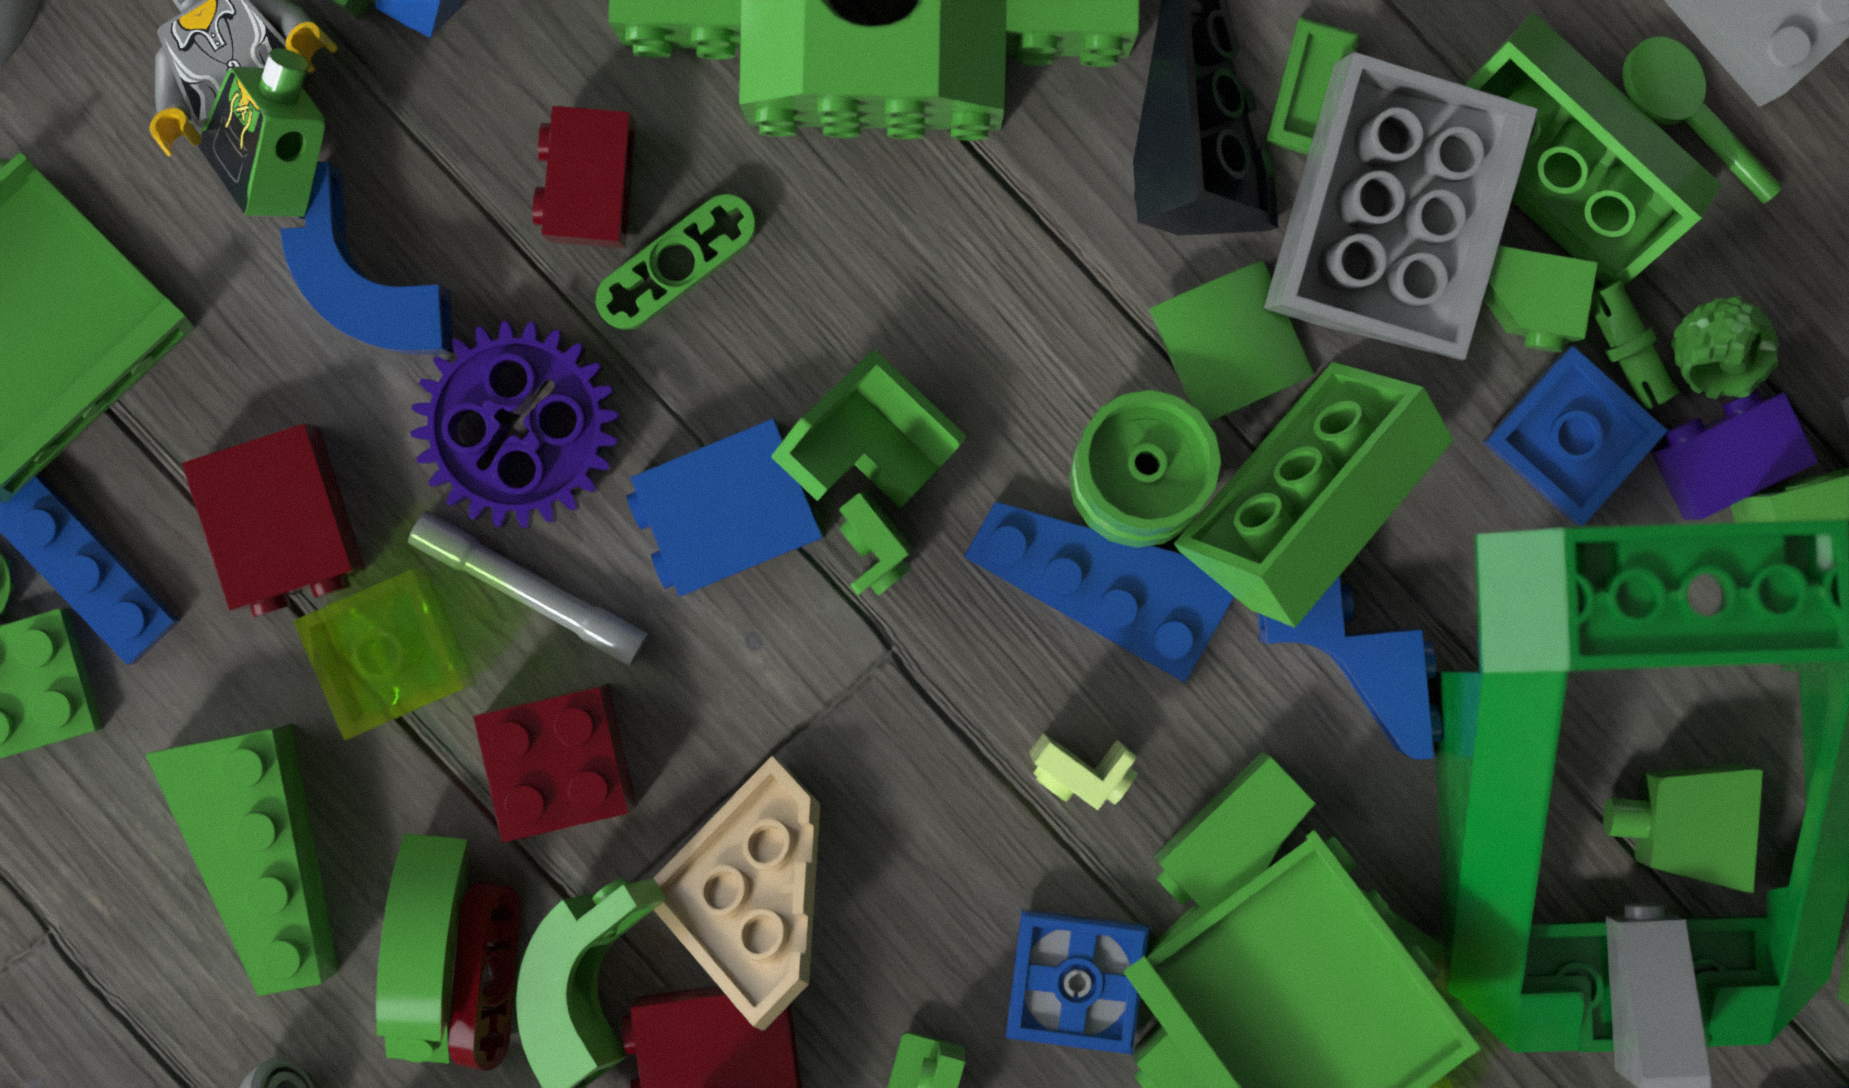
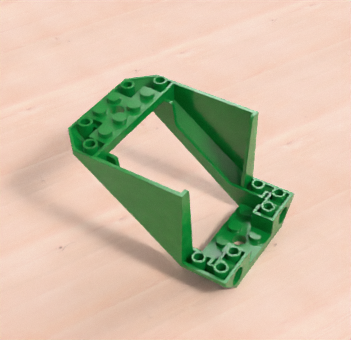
[1432,519,1849,1053]

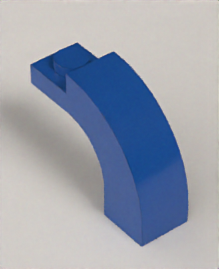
[280,161,454,355]

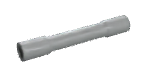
[408,510,649,667]

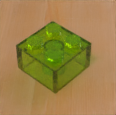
[293,568,477,741]

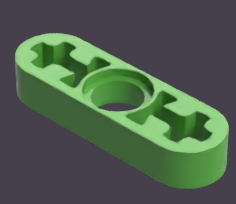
[596,194,757,331]

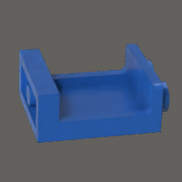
[626,418,825,597]

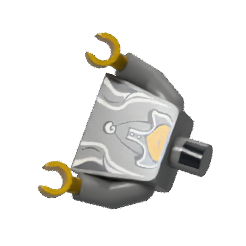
[150,0,338,156]

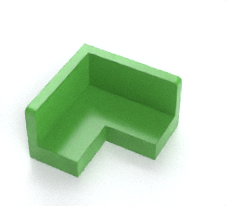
[771,349,966,508]

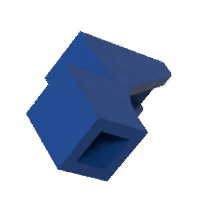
[1257,575,1442,760]

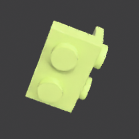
[1029,733,1138,810]

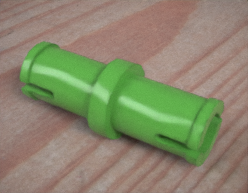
[1590,279,1679,410]

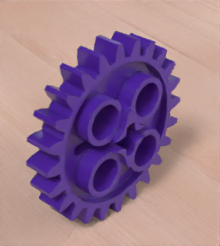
[410,321,621,528]

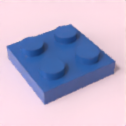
[1482,346,1668,526]

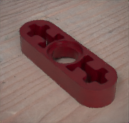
[448,882,521,1071]

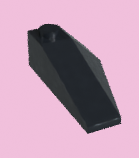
[1133,0,1279,236]

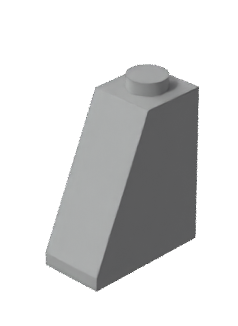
[1606,903,1712,1088]

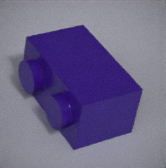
[1651,389,1818,520]

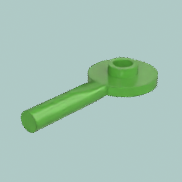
[1623,36,1783,204]

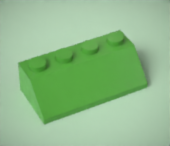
[1463,11,1722,287]
[1174,361,1454,628]

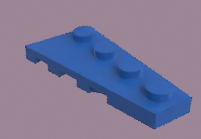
[963,502,1234,683]

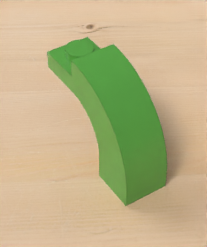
[376,833,470,1064]
[516,878,667,1088]

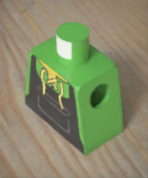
[197,49,325,217]

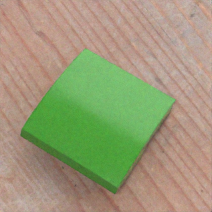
[1149,260,1314,422]

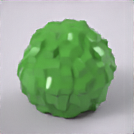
[1671,296,1780,400]

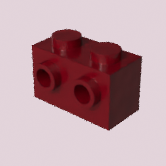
[532,106,637,249]

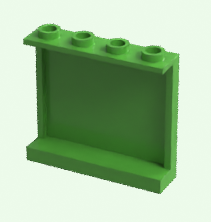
[0,152,195,504]
[1123,830,1482,1088]

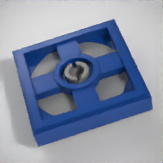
[1005,908,1149,1055]

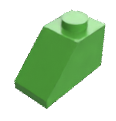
[1483,245,1598,352]

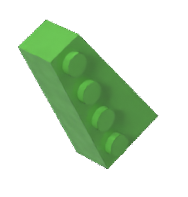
[145,724,339,996]

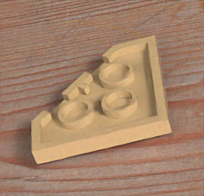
[654,756,820,1031]

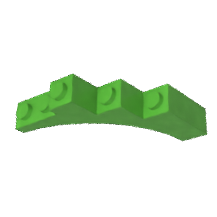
[1133,752,1316,1088]

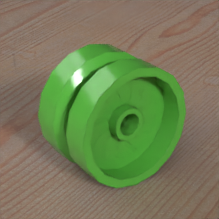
[1069,390,1221,548]

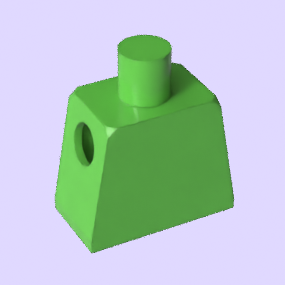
[1603,764,1763,892]

